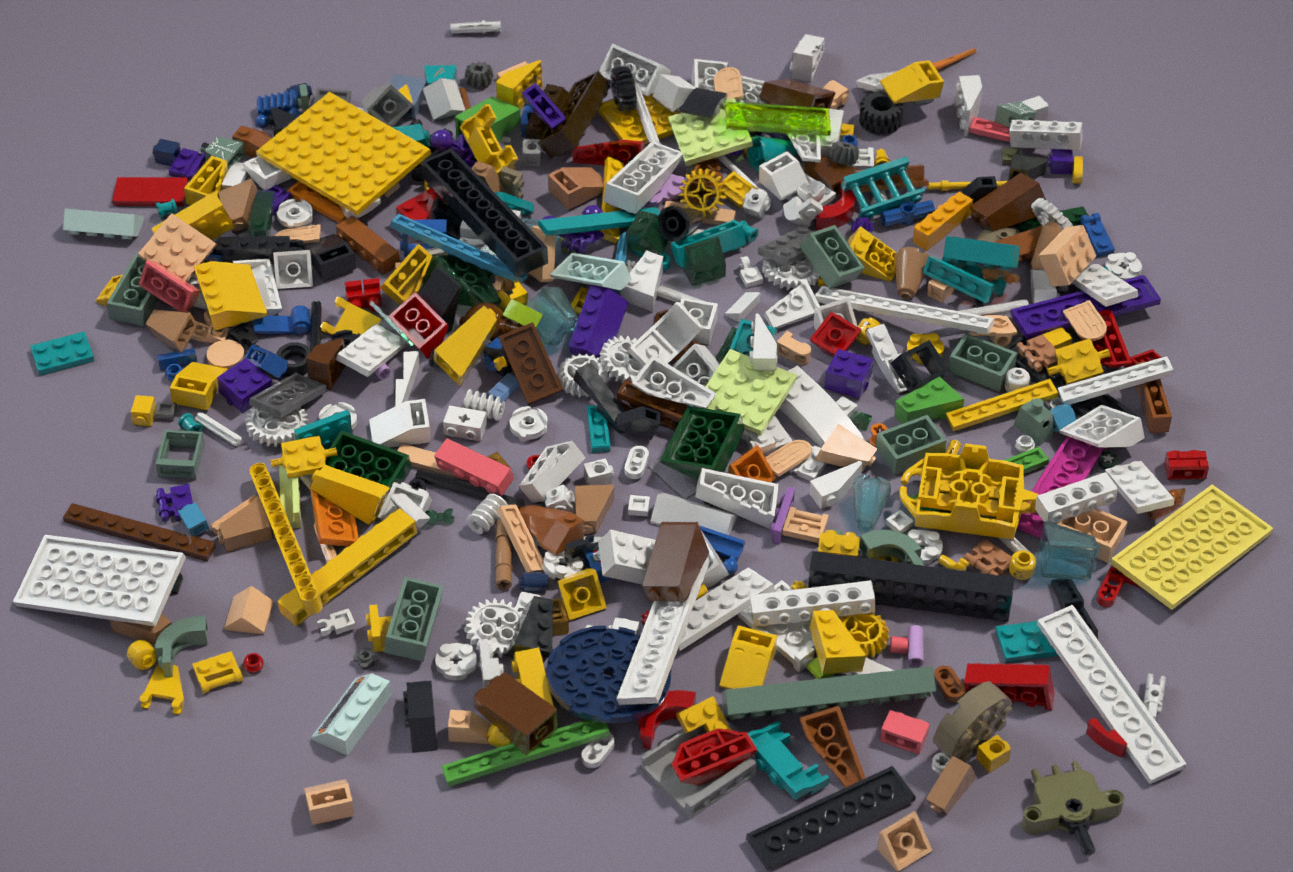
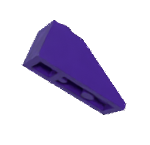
[522,83,566,129]
[1047,149,1074,174]

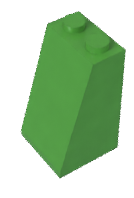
[455,96,521,143]

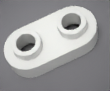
[625,446,649,479]
[582,733,614,768]

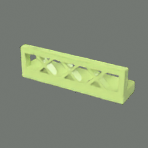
[279,466,301,528]

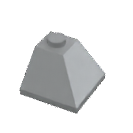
[361,83,413,127]

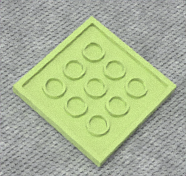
[668,98,753,166]
[705,349,797,435]

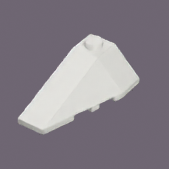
[785,118,821,162]
[672,344,719,386]
[631,355,716,409]

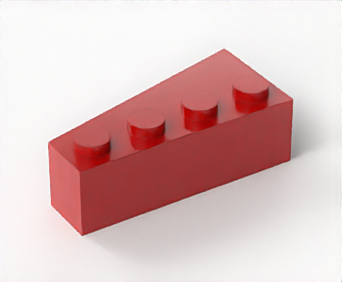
[396,188,444,241]
[964,663,1055,711]

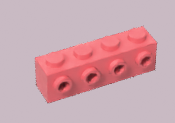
[434,438,514,496]

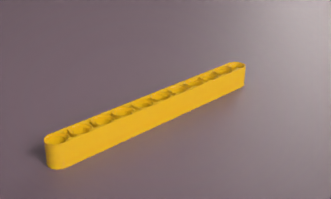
[249,463,323,615]

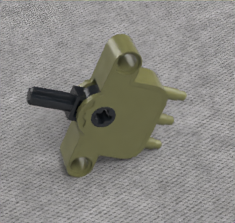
[1021,761,1125,856]

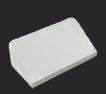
[725,292,761,323]
[390,493,430,528]

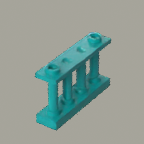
[841,156,925,219]
[923,256,1009,303]

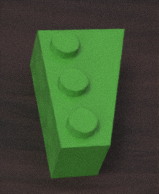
[894,376,964,424]

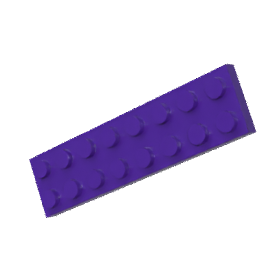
[1011,275,1161,339]

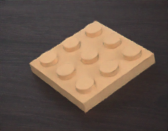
[138,213,216,282]

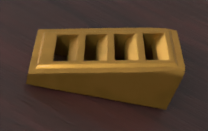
[551,598,569,635]

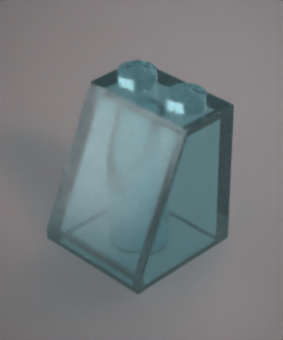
[526,287,578,346]
[1037,521,1100,580]

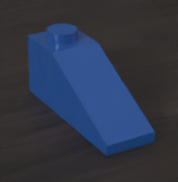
[243,345,288,378]

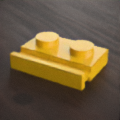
[721,171,758,209]

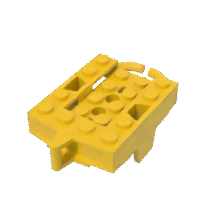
[899,444,1039,539]

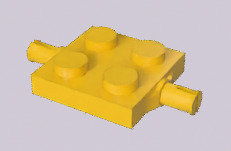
[1047,339,1111,385]
[270,436,337,478]

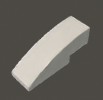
[222,163,250,190]

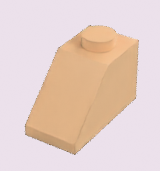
[448,710,492,744]

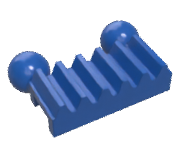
[255,89,301,128]
[700,526,745,575]

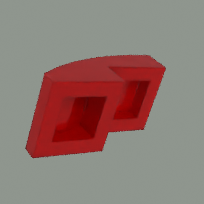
[1086,718,1128,758]

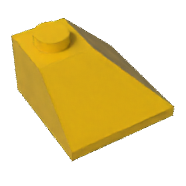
[557,568,607,620]

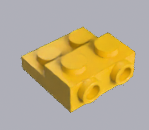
[818,530,860,557]

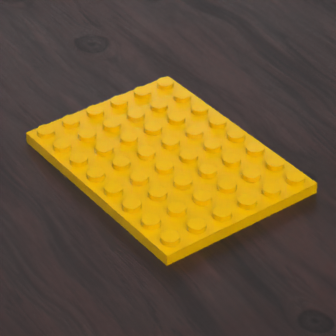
[256,92,431,216]

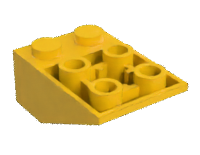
[496,60,543,110]
[880,60,944,104]
[847,226,896,282]
[170,362,228,411]
[719,626,777,689]

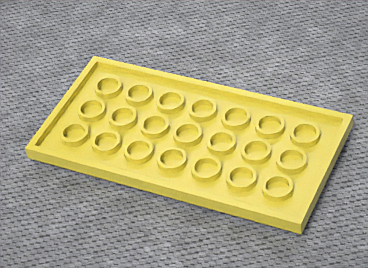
[1110,485,1274,610]

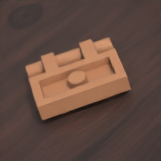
[1016,334,1057,372]
[963,539,1011,576]

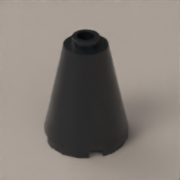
[657,206,703,241]

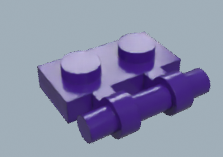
[156,484,193,522]

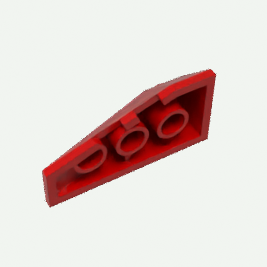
[572,140,644,168]

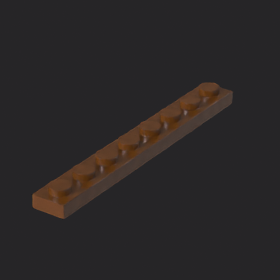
[63,503,216,561]

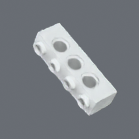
[1010,120,1083,150]
[1035,472,1118,525]

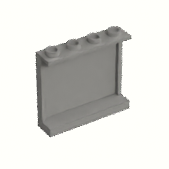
[642,725,756,819]

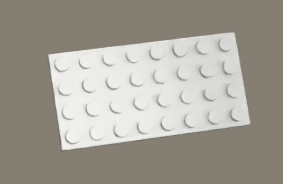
[13,535,186,626]

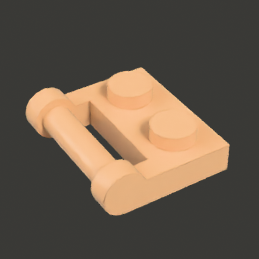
[782,507,829,543]

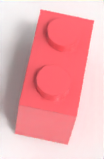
[880,710,930,755]

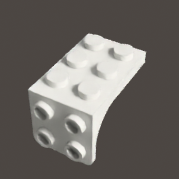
[627,302,703,367]

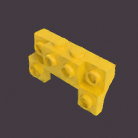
[460,104,518,178]

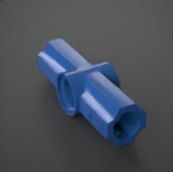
[880,200,935,227]

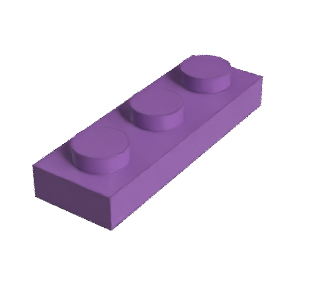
[770,487,795,544]

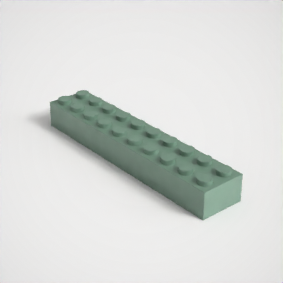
[721,666,936,721]

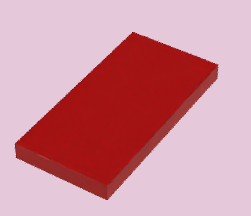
[112,177,188,206]

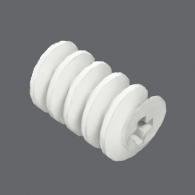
[463,389,505,421]
[467,494,508,535]

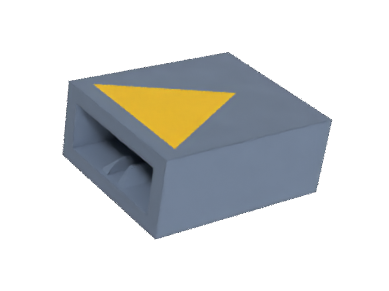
[390,74,427,118]

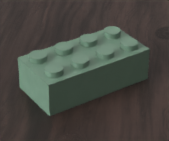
[107,254,159,326]
[384,577,444,662]

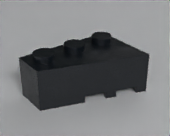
[505,596,553,663]
[403,680,437,753]

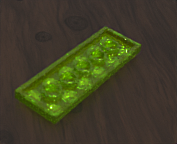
[725,102,831,136]

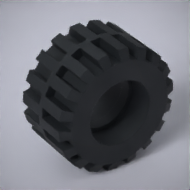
[859,91,903,135]

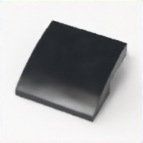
[681,87,727,118]
[428,196,463,240]

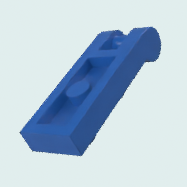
[1080,213,1115,257]

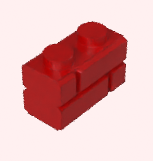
[1164,450,1209,480]

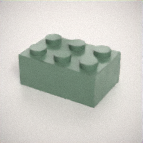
[800,225,865,289]
[949,333,1017,392]
[876,415,947,475]

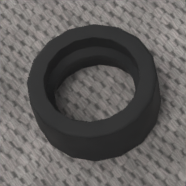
[276,342,311,377]

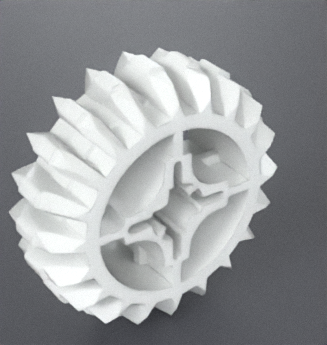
[558,353,608,398]

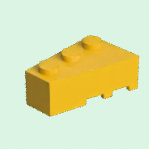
[184,156,228,205]
[379,244,432,306]

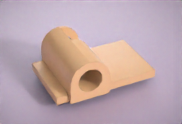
[969,315,1017,348]

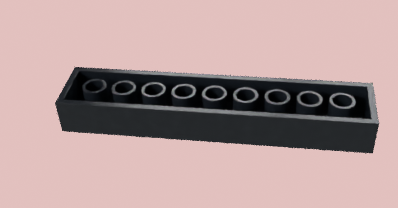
[421,148,548,278]
[808,551,1014,622]

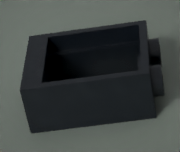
[890,340,950,393]

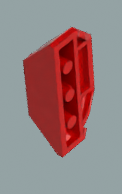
[1080,310,1132,367]
[671,728,757,786]

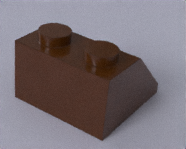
[306,338,346,391]

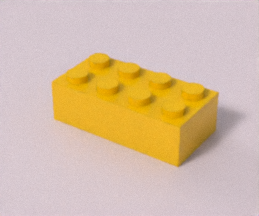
[151,192,235,240]

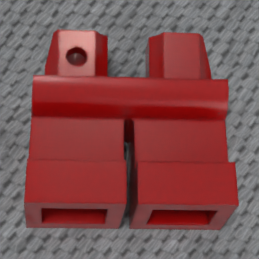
[345,278,382,312]

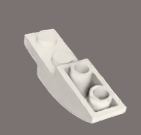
[866,324,907,393]

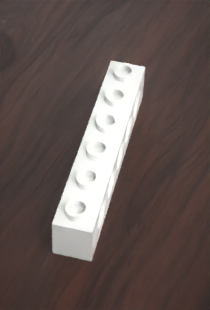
[750,581,875,627]

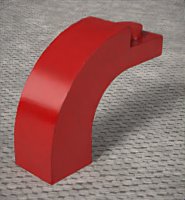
[814,181,856,231]
[639,690,696,749]

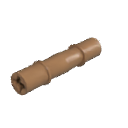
[495,519,513,590]

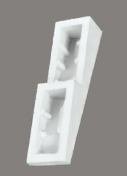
[396,351,420,406]

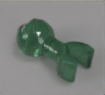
[425,508,455,525]

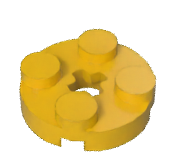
[906,333,944,365]

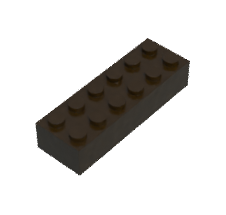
[538,71,611,159]

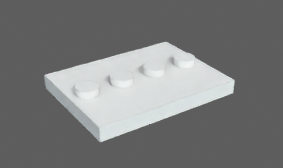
[738,580,815,664]

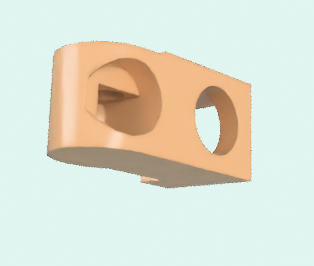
[777,331,811,365]

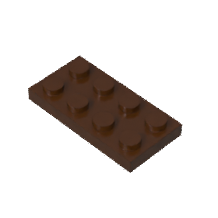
[498,322,563,405]

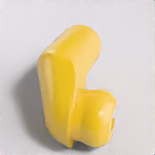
[938,555,969,571]

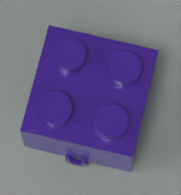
[824,349,874,399]
[217,358,271,413]

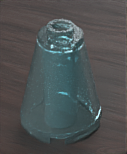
[853,475,892,532]

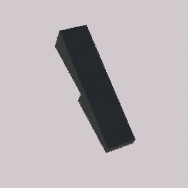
[573,363,625,435]
[1051,576,1098,640]

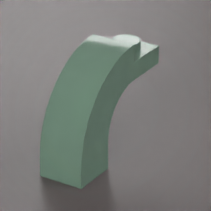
[859,530,925,566]
[155,616,208,677]

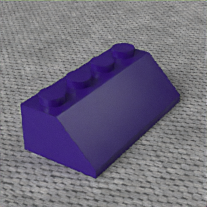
[569,285,629,358]

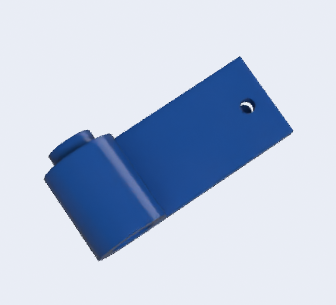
[253,305,311,334]

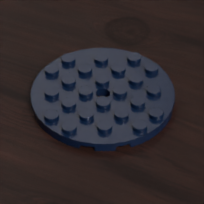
[546,625,671,723]

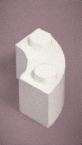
[1031,270,1060,304]

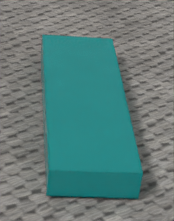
[586,405,610,453]

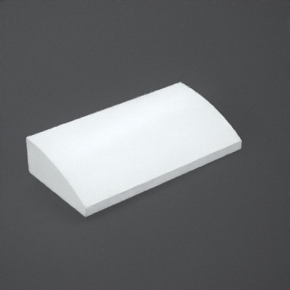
[243,156,293,190]
[233,259,282,321]

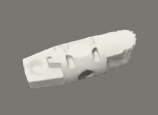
[1144,674,1166,719]

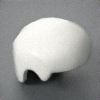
[797,180,825,202]

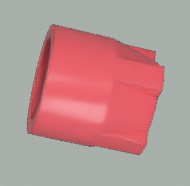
[890,636,908,654]

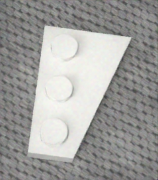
[764,279,820,329]

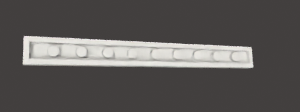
[815,286,994,334]

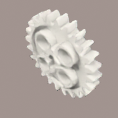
[1031,198,1073,230]
[762,256,820,290]
[599,336,643,384]
[246,407,308,447]
[464,598,523,658]

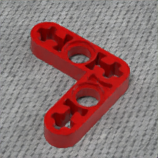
[1097,565,1143,607]

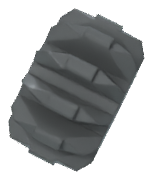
[465,61,494,89]
[829,141,859,166]

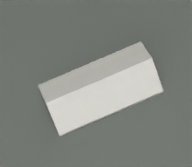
[651,493,738,535]

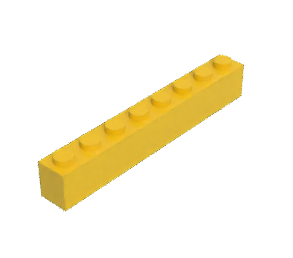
[278,508,417,626]

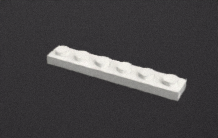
[1058,356,1174,405]

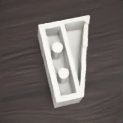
[790,34,825,82]
[621,251,663,312]
[519,441,586,503]

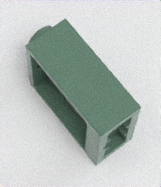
[156,430,205,479]

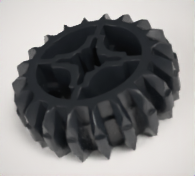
[610,66,637,112]

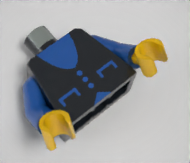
[483,335,513,377]

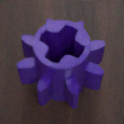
[852,218,873,232]

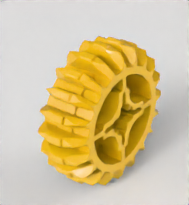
[679,169,727,217]
[840,612,889,658]

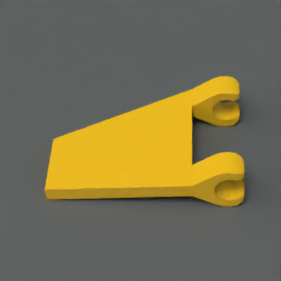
[320,297,382,335]
[140,662,184,714]

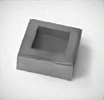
[154,402,177,421]

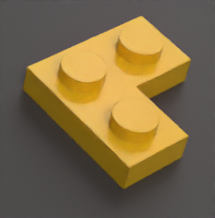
[676,696,731,733]

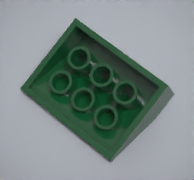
[660,406,745,481]
[325,430,412,500]

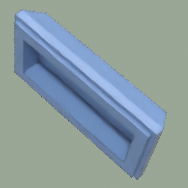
[486,373,519,403]

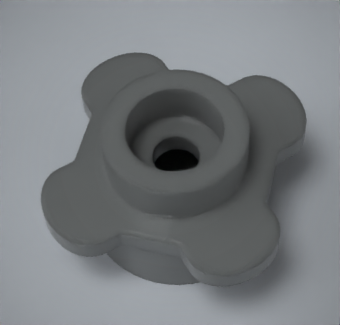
[353,648,378,669]

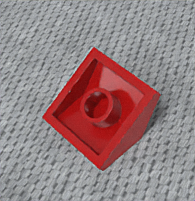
[810,311,862,357]

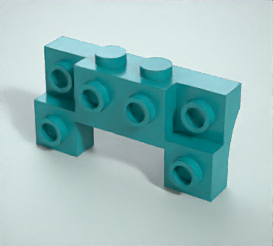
[748,721,829,800]

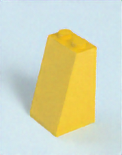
[434,306,497,387]

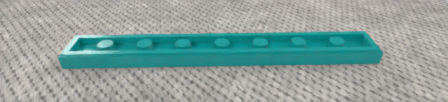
[537,207,660,236]

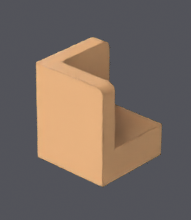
[927,278,955,303]

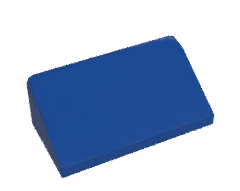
[157,348,197,370]

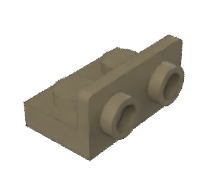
[500,166,524,199]

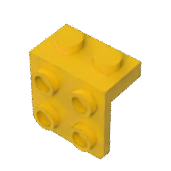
[366,604,392,652]

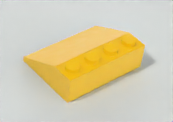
[194,261,268,331]

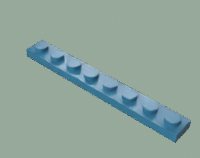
[390,214,529,284]

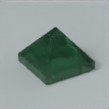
[850,411,872,431]

